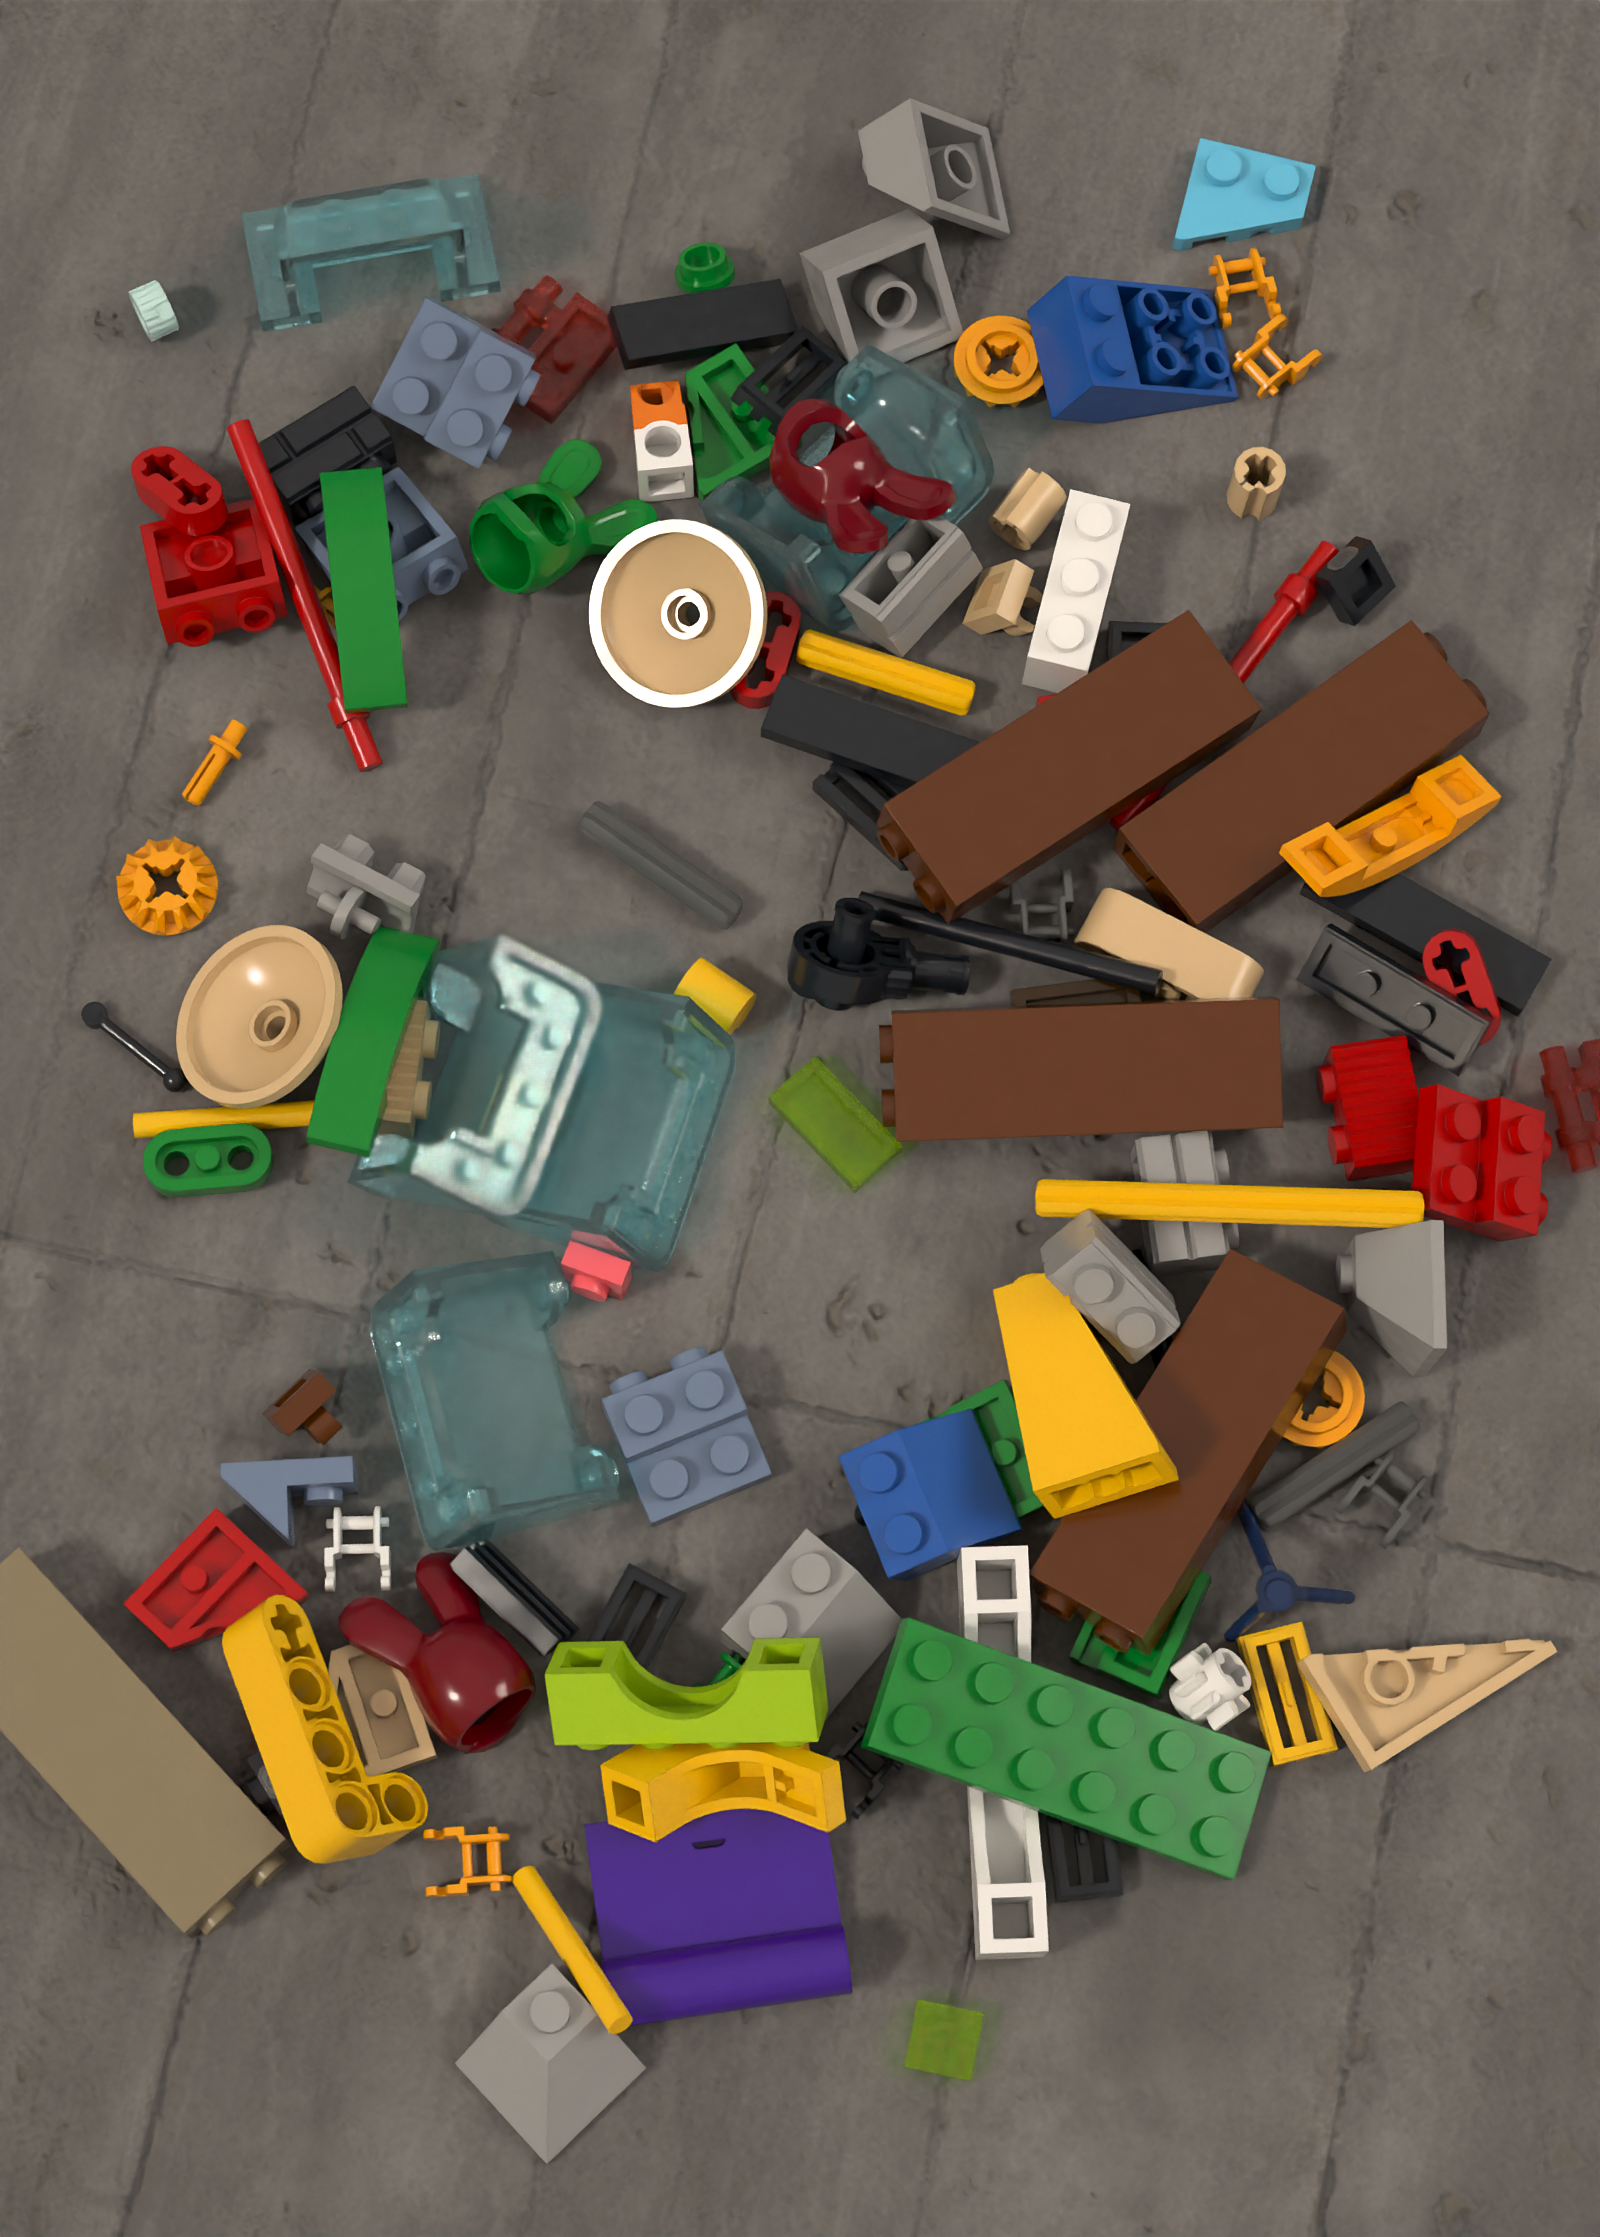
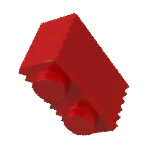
[1316,1035,1419,1182]

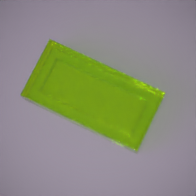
[768,1056,902,1193]

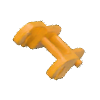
[1208,247,1281,329]
[1231,313,1323,399]
[422,1826,512,1897]

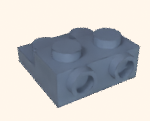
[370,296,541,469]
[294,466,469,621]
[601,1346,772,1528]

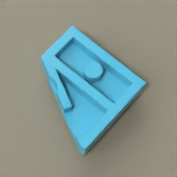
[1172,138,1316,251]

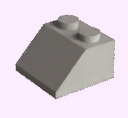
[799,209,963,382]
[721,1528,901,1721]

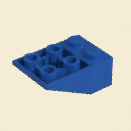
[1027,275,1239,423]

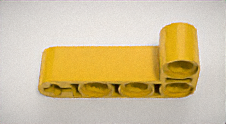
[222,1595,428,1864]

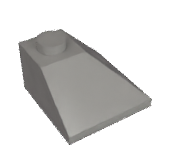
[858,98,1010,239]
[1335,1220,1447,1377]
[455,1964,646,2164]

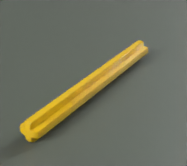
[1035,1179,1424,1228]

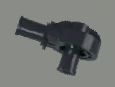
[787,898,971,1011]

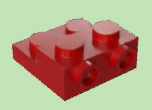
[139,499,289,647]
[1412,1084,1552,1242]

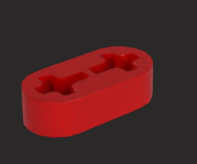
[131,446,228,536]
[730,591,801,709]
[1422,928,1502,1046]

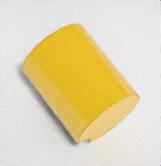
[672,957,757,1038]

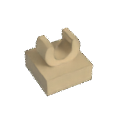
[963,559,1043,636]

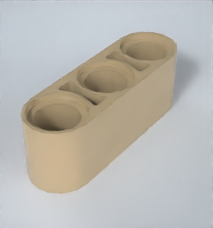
[1073,888,1264,1000]

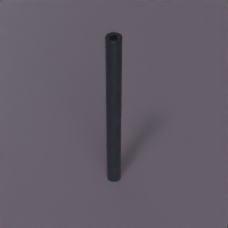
[858,891,1163,995]

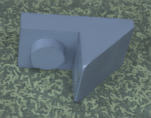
[220,1456,359,1548]

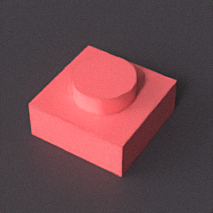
[561,1240,632,1302]

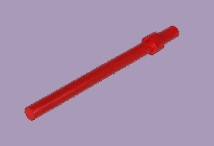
[226,419,383,772]
[1109,541,1340,832]

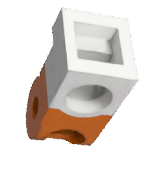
[630,380,694,502]

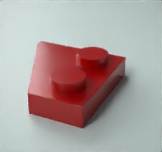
[123,1508,310,1652]

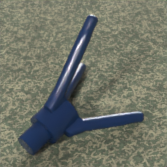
[1224,1498,1355,1642]

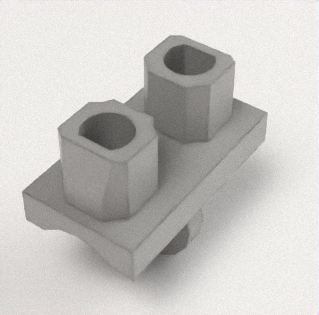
[306,834,426,940]

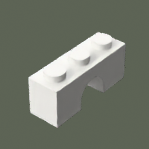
[1022,489,1130,693]

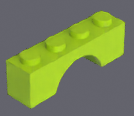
[544,1637,829,1750]

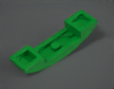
[320,467,408,713]
[307,926,440,1158]

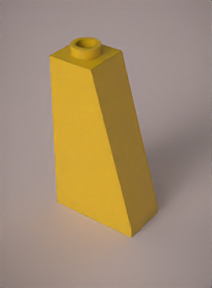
[993,1273,1179,1519]

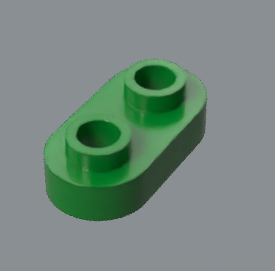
[143,1123,274,1198]

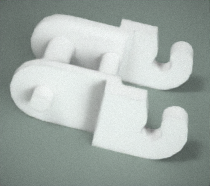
[324,1506,391,1592]

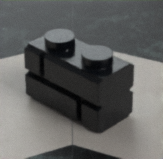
[259,385,397,525]

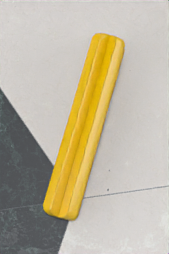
[796,629,976,716]

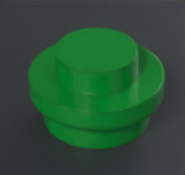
[675,242,735,293]

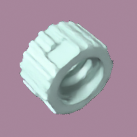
[128,280,179,342]

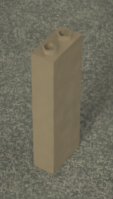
[0,1547,292,1939]

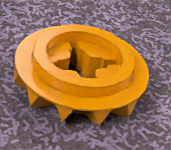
[954,316,1044,409]
[116,836,218,936]
[1283,1351,1365,1449]

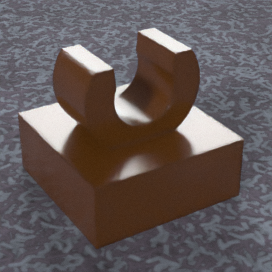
[262,1369,343,1446]

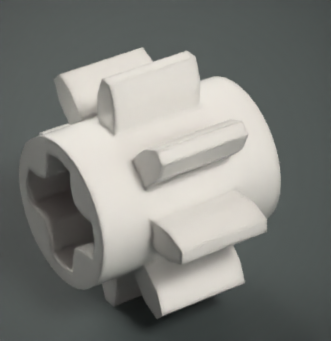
[1169,1643,1251,1731]

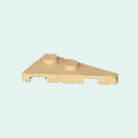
[1296,1639,1558,1773]

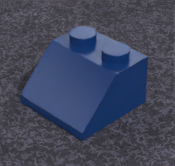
[838,1409,1023,1581]

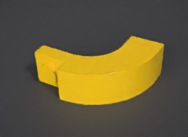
[600,1742,846,1842]

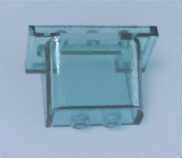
[241,174,501,332]

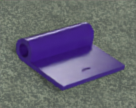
[584,1809,853,2026]

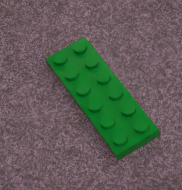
[861,1617,1271,1880]

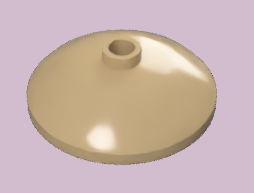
[589,520,767,707]
[176,925,343,1109]

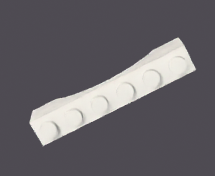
[957,1545,1049,1960]

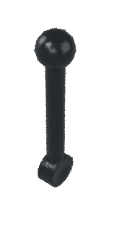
[81,1002,188,1093]

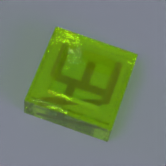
[904,1999,984,2082]

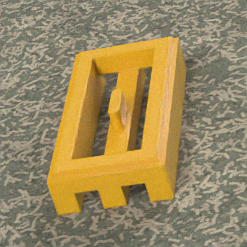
[1236,1622,1338,1768]

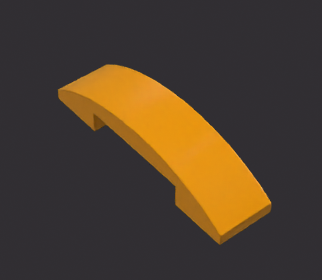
[1279,754,1502,897]

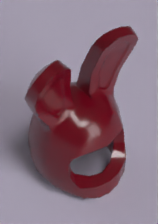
[769,399,956,554]
[338,1552,536,1754]

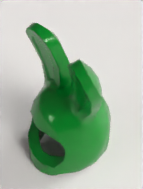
[469,439,658,595]

